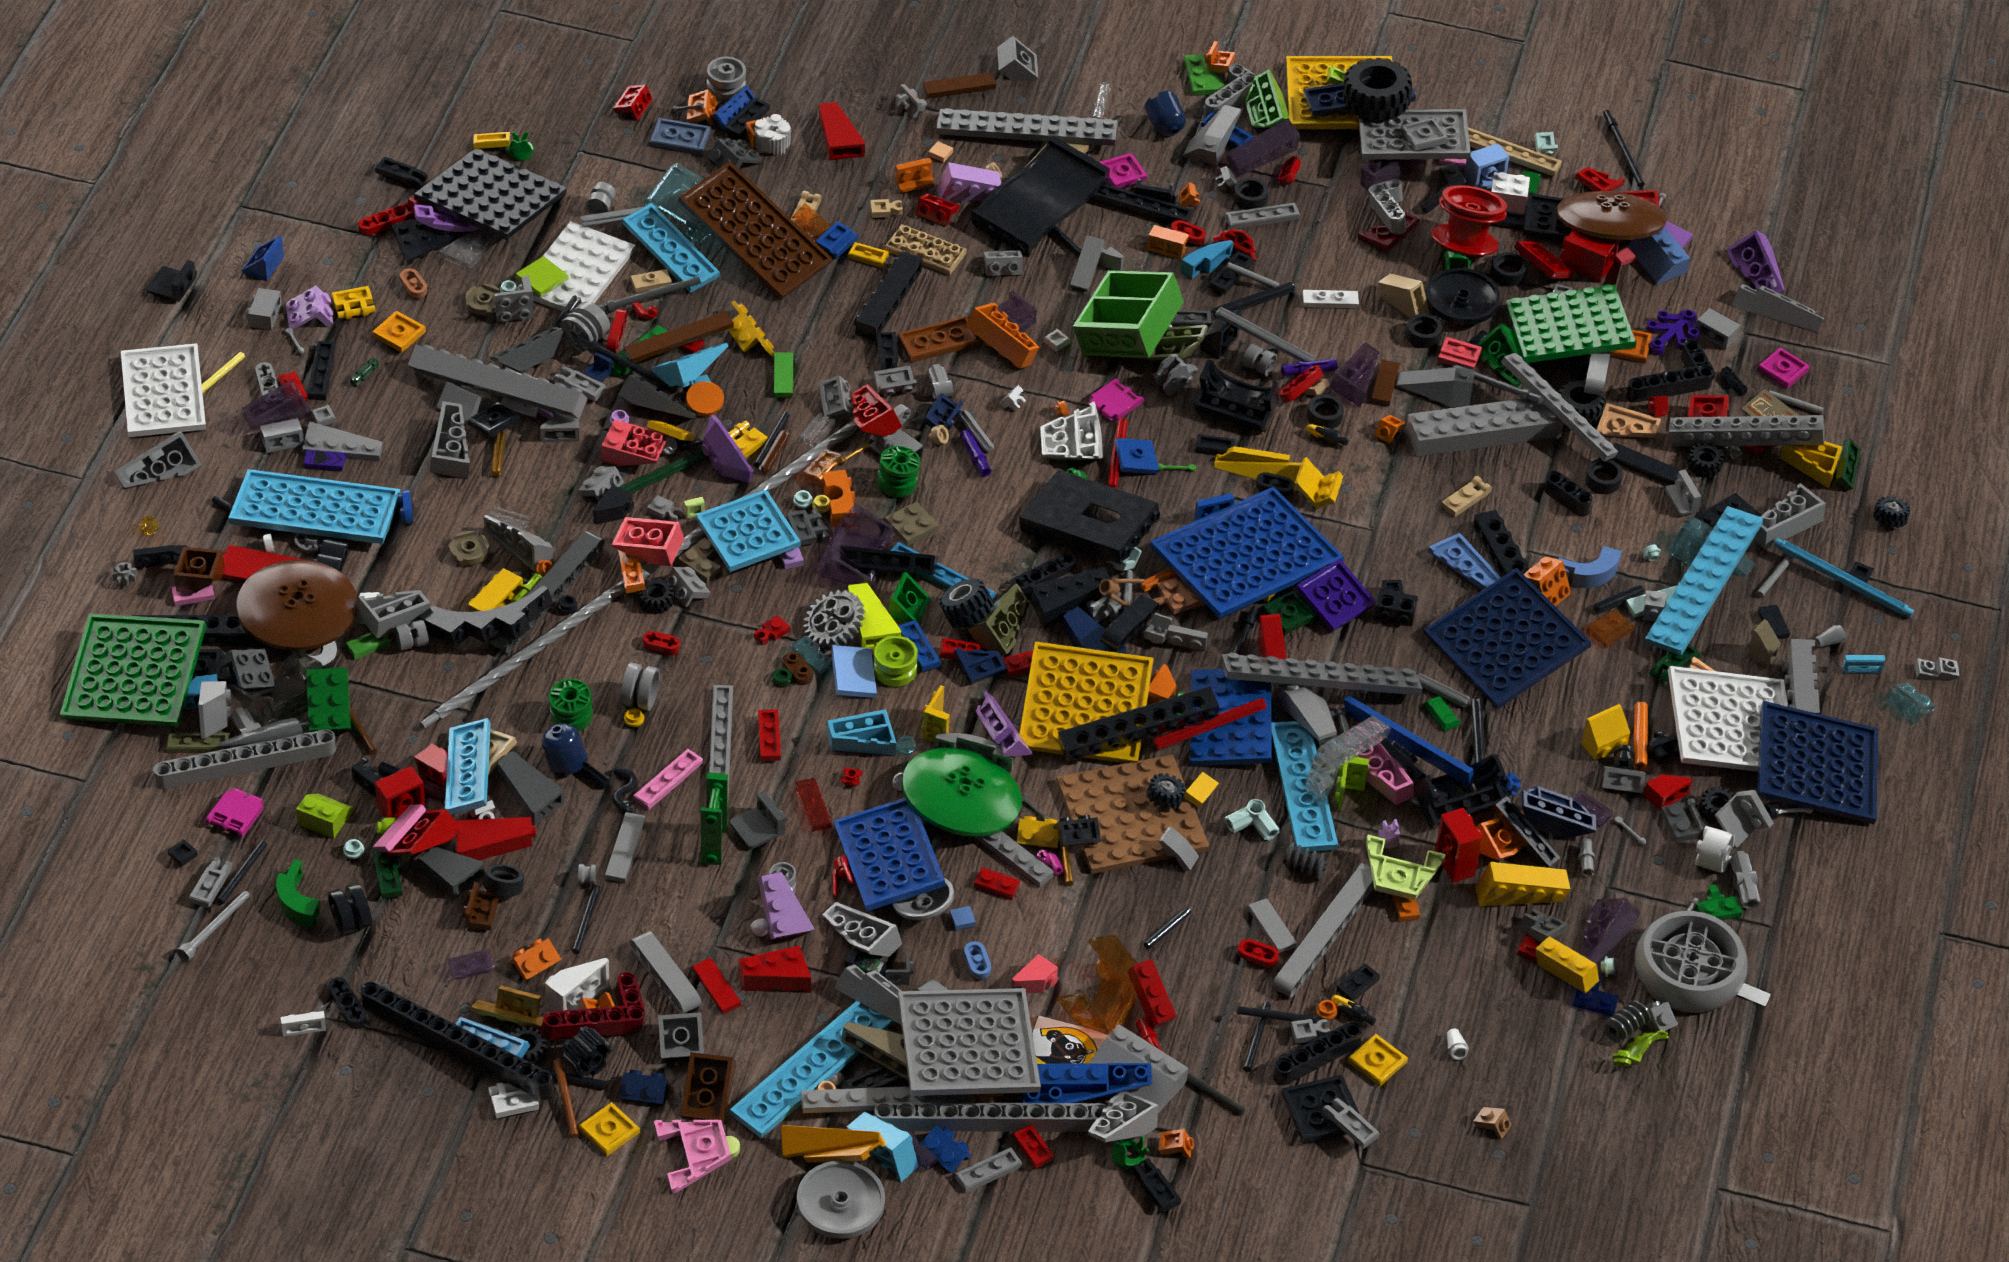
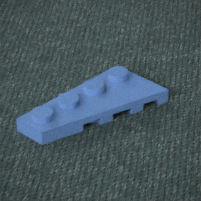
[1428,533,1501,590]

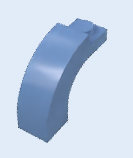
[1558,546,1622,588]

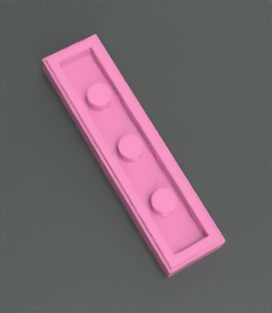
[633,749,703,810]

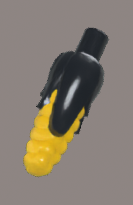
[1306,424,1349,446]
[1332,995,1377,1026]

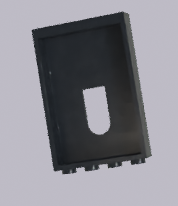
[1019,470,1160,565]

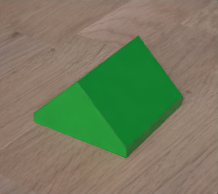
[889,572,931,624]

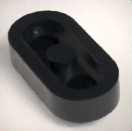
[1256,472,1294,496]

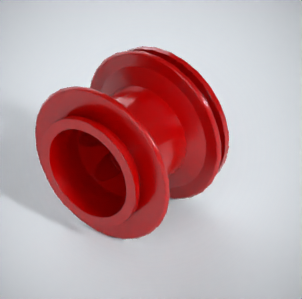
[1431,185,1507,258]

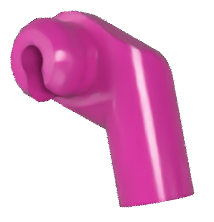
[1037,850,1064,875]

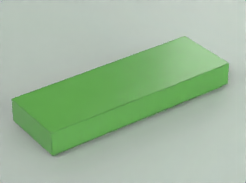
[774,352,793,398]

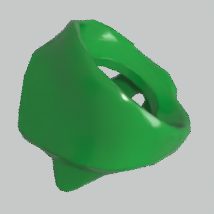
[506,132,534,161]
[1444,250,1472,270]
[1111,1136,1149,1169]

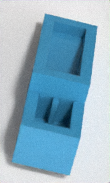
[1181,240,1233,279]

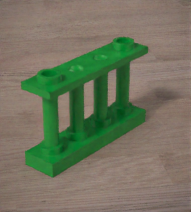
[700,772,728,865]

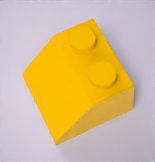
[1581,704,1630,761]

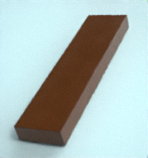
[923,72,996,98]

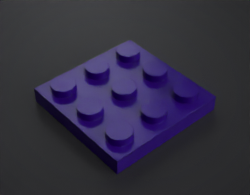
[1295,559,1377,632]

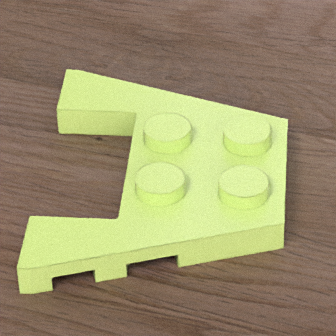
[1366,835,1446,900]

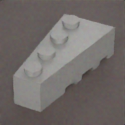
[430,401,470,479]
[1753,483,1826,549]
[1782,639,1820,714]

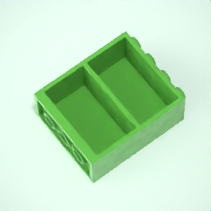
[1073,270,1184,358]

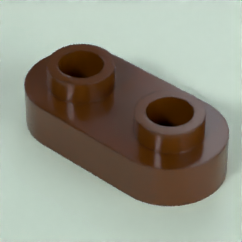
[783,652,813,685]

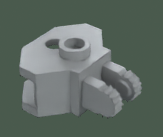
[1154,354,1198,396]

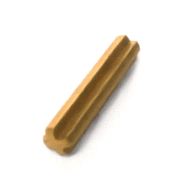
[491,431,506,477]

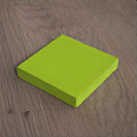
[516,256,569,297]

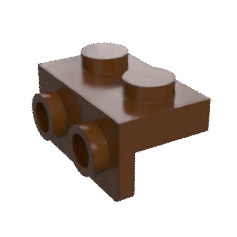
[462,883,500,931]

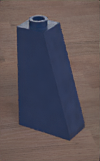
[1062,606,1126,654]

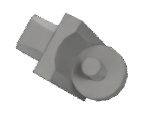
[895,84,927,118]
[1086,592,1123,623]

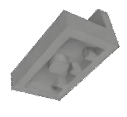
[984,251,1023,276]
[819,375,853,419]
[1665,470,1701,516]

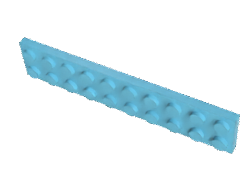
[1645,506,1763,655]
[730,1001,896,1139]

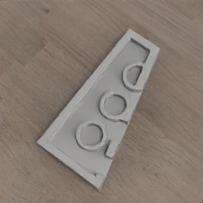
[303,421,383,461]

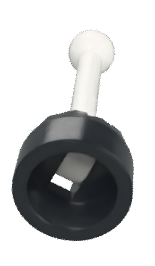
[1765,803,1813,820]

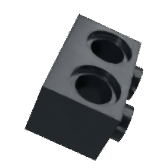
[1374,589,1418,626]

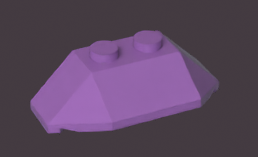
[702,414,754,483]

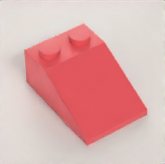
[612,517,684,566]

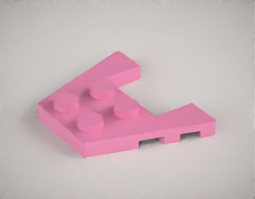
[654,1120,732,1194]

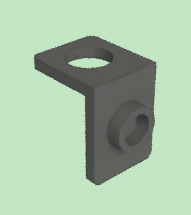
[885,950,914,985]

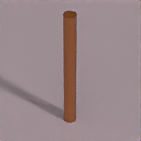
[553,1059,579,1138]

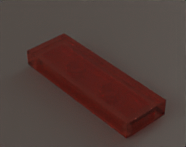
[795,777,832,832]

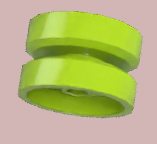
[874,636,918,687]

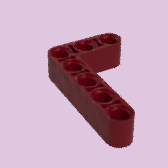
[540,972,646,1040]

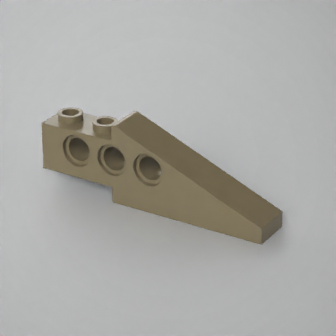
[841,1022,953,1097]

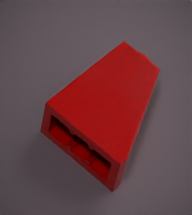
[1257,614,1287,659]

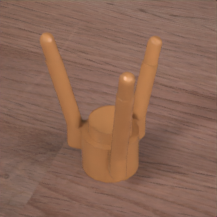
[1099,577,1145,608]

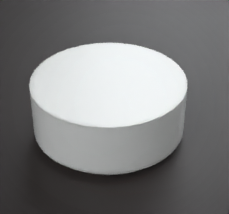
[263,534,275,553]

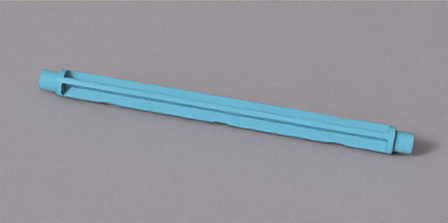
[1773,538,1914,618]

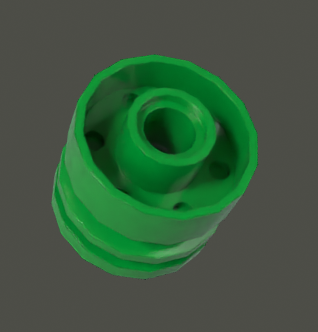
[877,446,920,497]
[549,679,593,732]

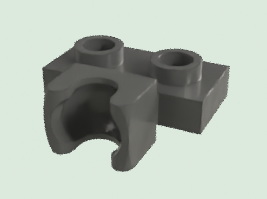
[1520,909,1568,943]

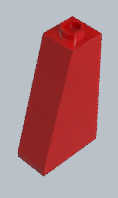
[819,102,865,160]
[456,817,536,860]

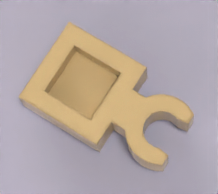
[870,199,903,218]

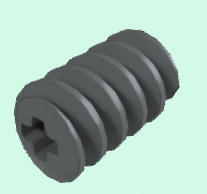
[1283,842,1329,880]
[1604,1001,1651,1043]

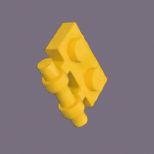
[332,286,376,320]
[728,421,768,458]

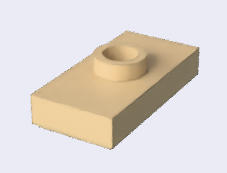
[631,269,672,293]

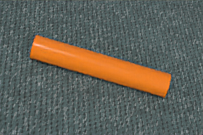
[1633,702,1648,771]

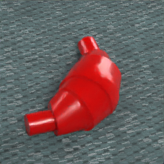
[1213,229,1257,262]

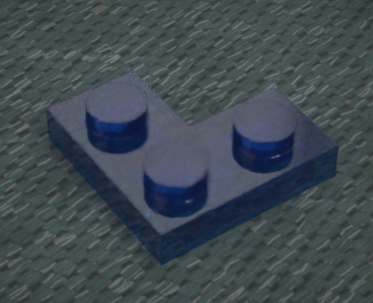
[1573,974,1619,1016]

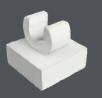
[999,385,1026,411]
[469,800,495,819]

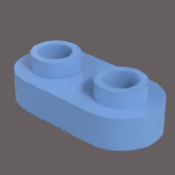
[964,941,991,979]

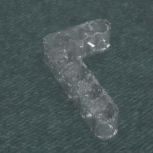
[1304,716,1391,801]

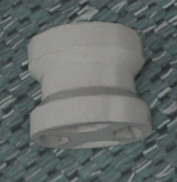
[578,864,596,885]

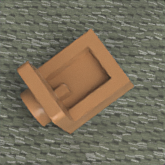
[1473,1107,1511,1139]

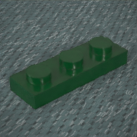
[1836,438,1861,491]
[372,846,403,899]

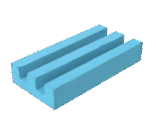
[1842,655,1885,673]

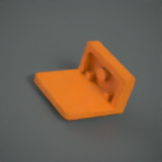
[1523,557,1570,606]

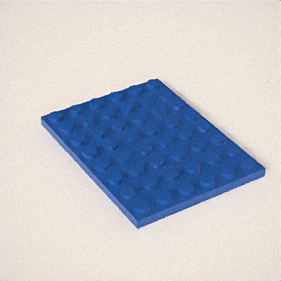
[1150,487,1344,619]

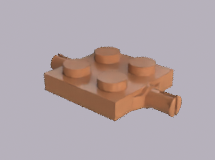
[1152,576,1206,614]

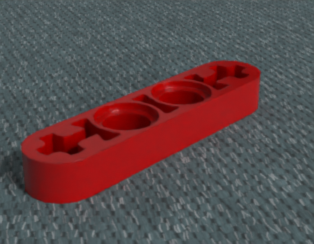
[358,202,416,236]

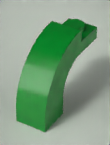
[276,859,321,929]

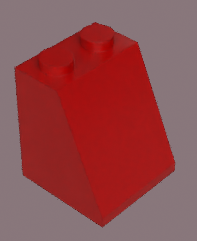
[1560,230,1620,283]

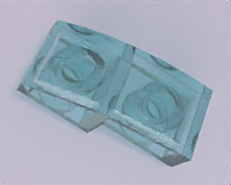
[791,635,833,675]

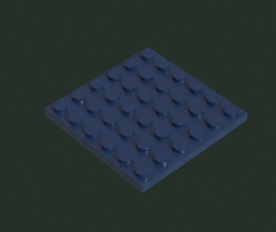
[1424,568,1591,709]
[1757,701,1878,824]

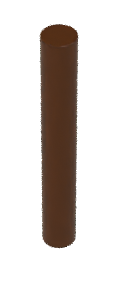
[350,708,377,755]

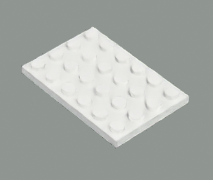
[517,221,636,311]
[121,343,206,437]

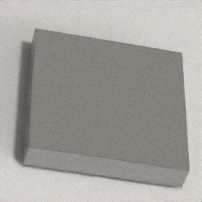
[1401,118,1448,151]

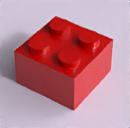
[375,766,425,818]

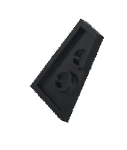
[1380,737,1427,781]

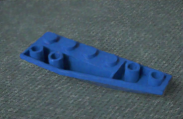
[1022,1063,1152,1103]

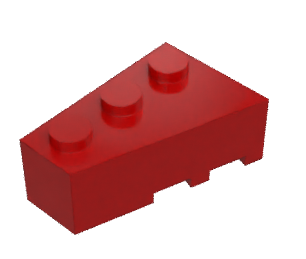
[738,945,811,993]

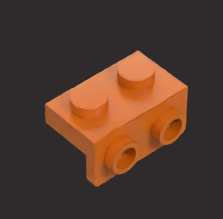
[1205,41,1235,74]
[509,938,562,981]

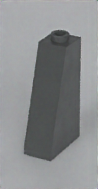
[497,751,564,825]

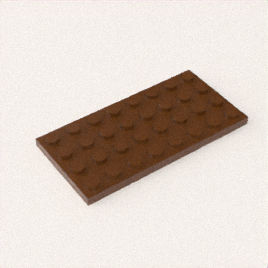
[678,161,833,300]

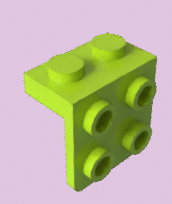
[1334,756,1369,811]

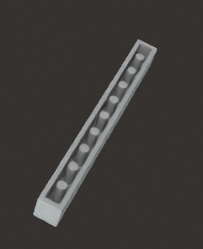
[408,344,588,419]

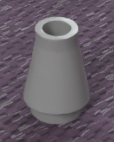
[1815,625,1846,648]

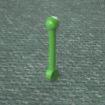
[1158,464,1196,472]

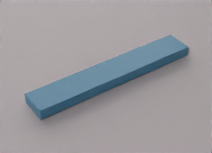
[890,542,996,599]

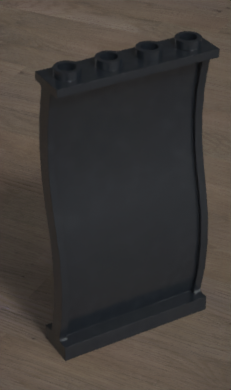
[972,135,1110,257]

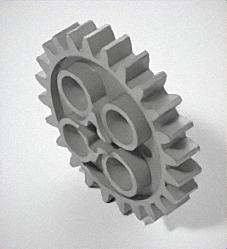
[803,590,866,648]

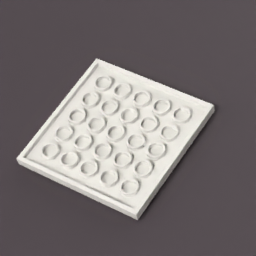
[1668,666,1788,772]

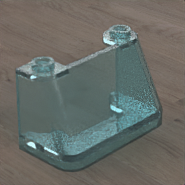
[644,163,711,243]

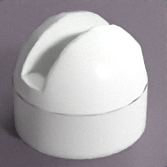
[893,773,903,791]
[750,918,768,937]

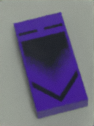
[304,449,346,471]

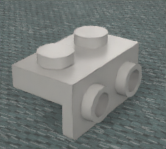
[873,366,917,396]
[578,466,624,503]
[666,567,711,607]

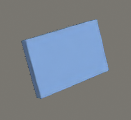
[831,645,877,698]

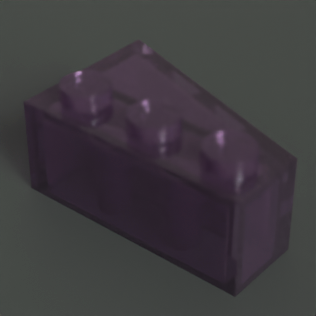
[1330,342,1380,408]

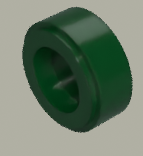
[772,668,792,688]

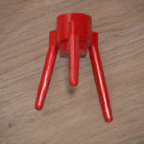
[831,856,855,897]

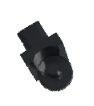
[1647,731,1680,763]

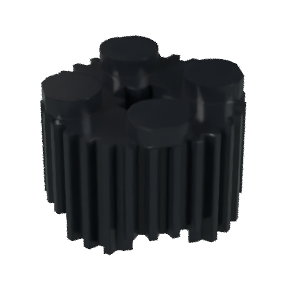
[561,1026,613,1077]

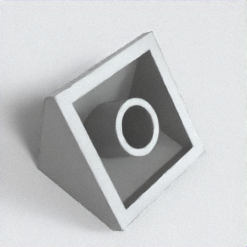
[436,382,490,424]

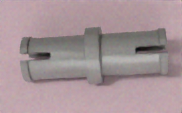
[1578,838,1595,877]

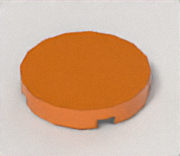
[686,381,724,417]

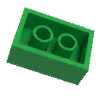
[306,668,351,732]

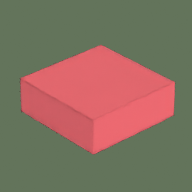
[1616,245,1637,266]

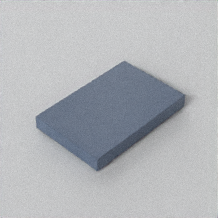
[650,118,711,155]

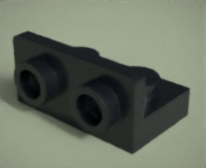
[1053,815,1101,847]

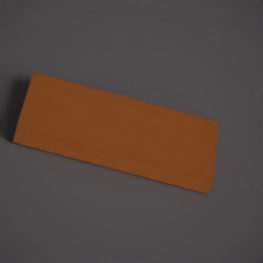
[897,316,981,363]

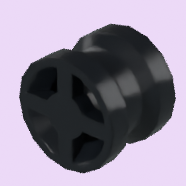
[1614,745,1634,769]

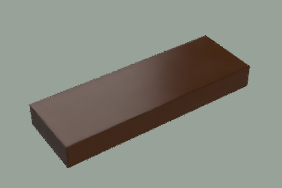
[1371,360,1400,406]

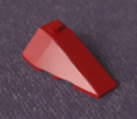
[851,384,902,436]

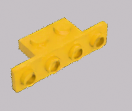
[728,301,774,357]

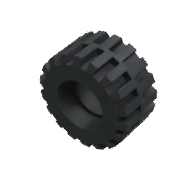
[1558,380,1605,427]

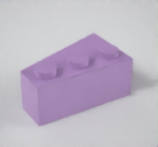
[936,162,1001,202]
[758,872,815,940]

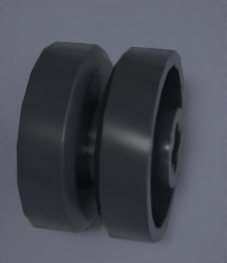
[327,882,372,935]

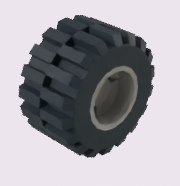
[939,578,994,628]

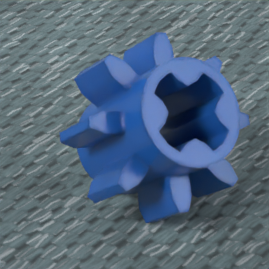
[1499,772,1522,798]

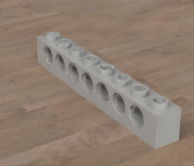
[1669,415,1825,447]

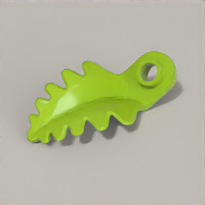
[1612,1030,1669,1067]

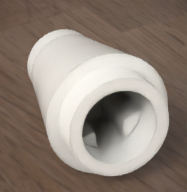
[1447,1029,1469,1060]

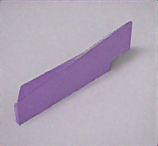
[976,690,1033,756]

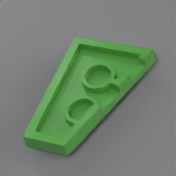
[1184,54,1226,96]

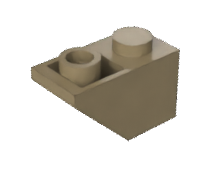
[1747,619,1781,668]

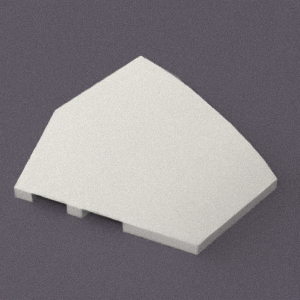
[1040,401,1103,460]

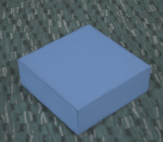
[950,906,976,930]

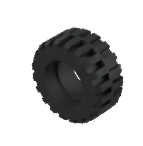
[1343,58,1412,121]

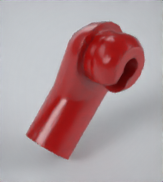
[631,302,658,319]

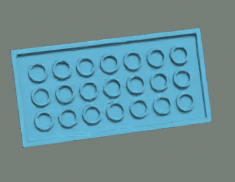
[229,469,401,544]

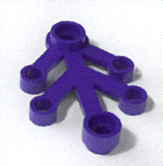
[1646,310,1699,355]

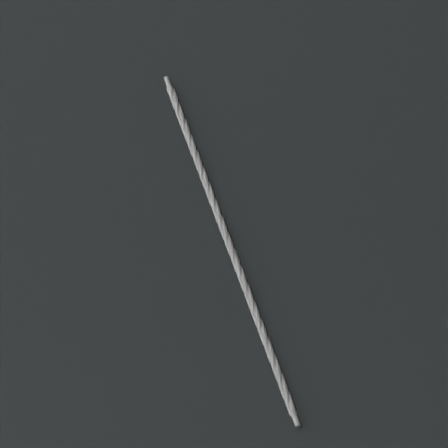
[419,420,860,729]

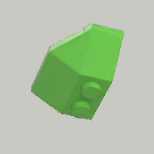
[1245,69,1289,128]

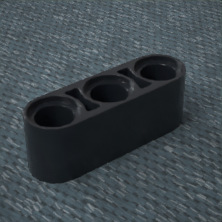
[1544,471,1593,517]

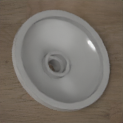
[893,878,954,920]

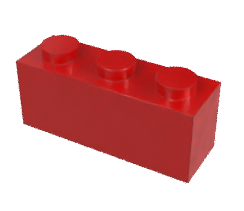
[1127,959,1177,1030]

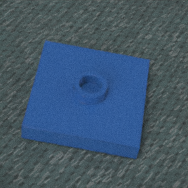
[1115,438,1159,474]

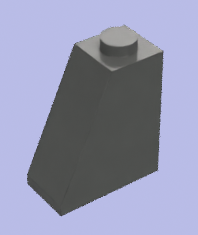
[419,847,485,899]

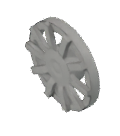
[294,533,332,554]

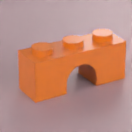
[822,470,859,527]

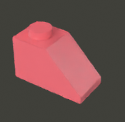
[1011,954,1058,993]

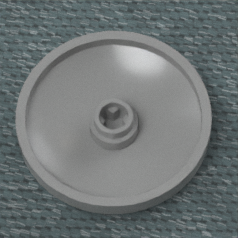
[797,1161,885,1238]

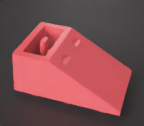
[601,419,669,466]

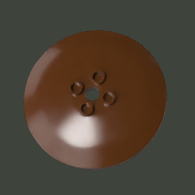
[1557,191,1667,240]
[237,559,358,651]

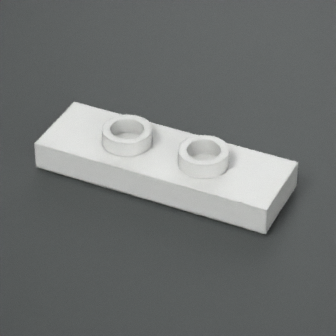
[1302,290,1359,309]

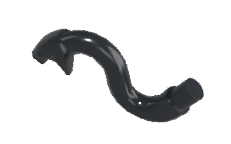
[612,767,637,814]

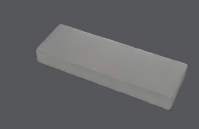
[1070,235,1105,291]
[1248,898,1297,954]
[955,1147,1022,1193]

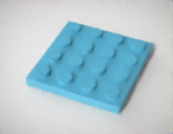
[696,489,801,572]

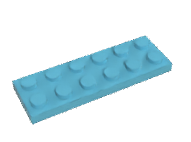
[622,203,720,293]
[445,718,491,815]

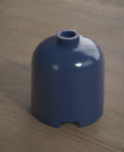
[1144,91,1186,137]
[542,723,588,775]

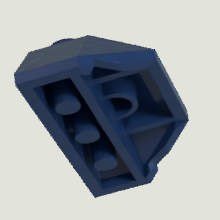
[1522,786,1596,838]

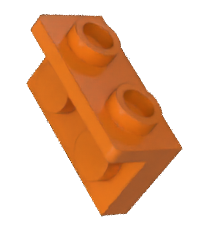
[687,89,717,126]
[895,158,935,193]

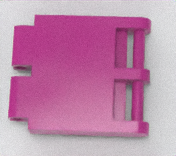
[1089,378,1144,421]
[206,788,263,837]

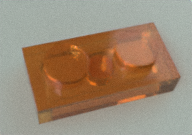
[804,449,842,483]

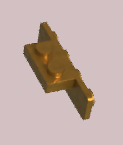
[471,985,543,1030]

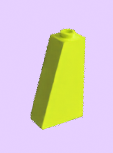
[848,583,901,650]

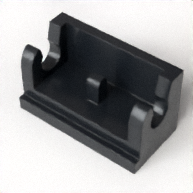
[1135,178,1174,203]
[351,758,384,797]

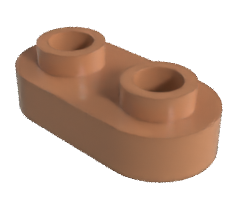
[400,268,427,298]

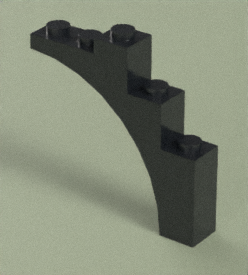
[419,586,553,647]

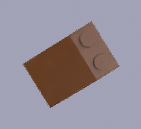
[681,1052,736,1122]

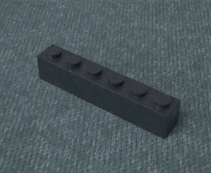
[854,251,923,341]

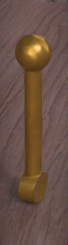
[838,443,869,465]

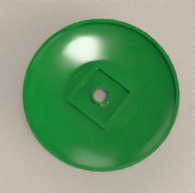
[902,748,1022,836]

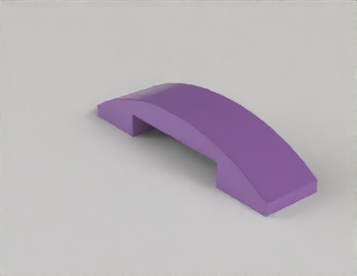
[414,204,480,232]

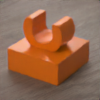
[1179,182,1200,208]

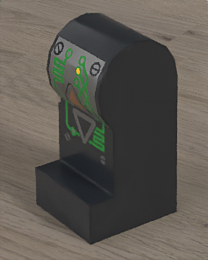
[844,947,887,976]

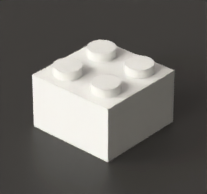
[1491,172,1530,214]

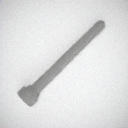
[176,891,249,962]

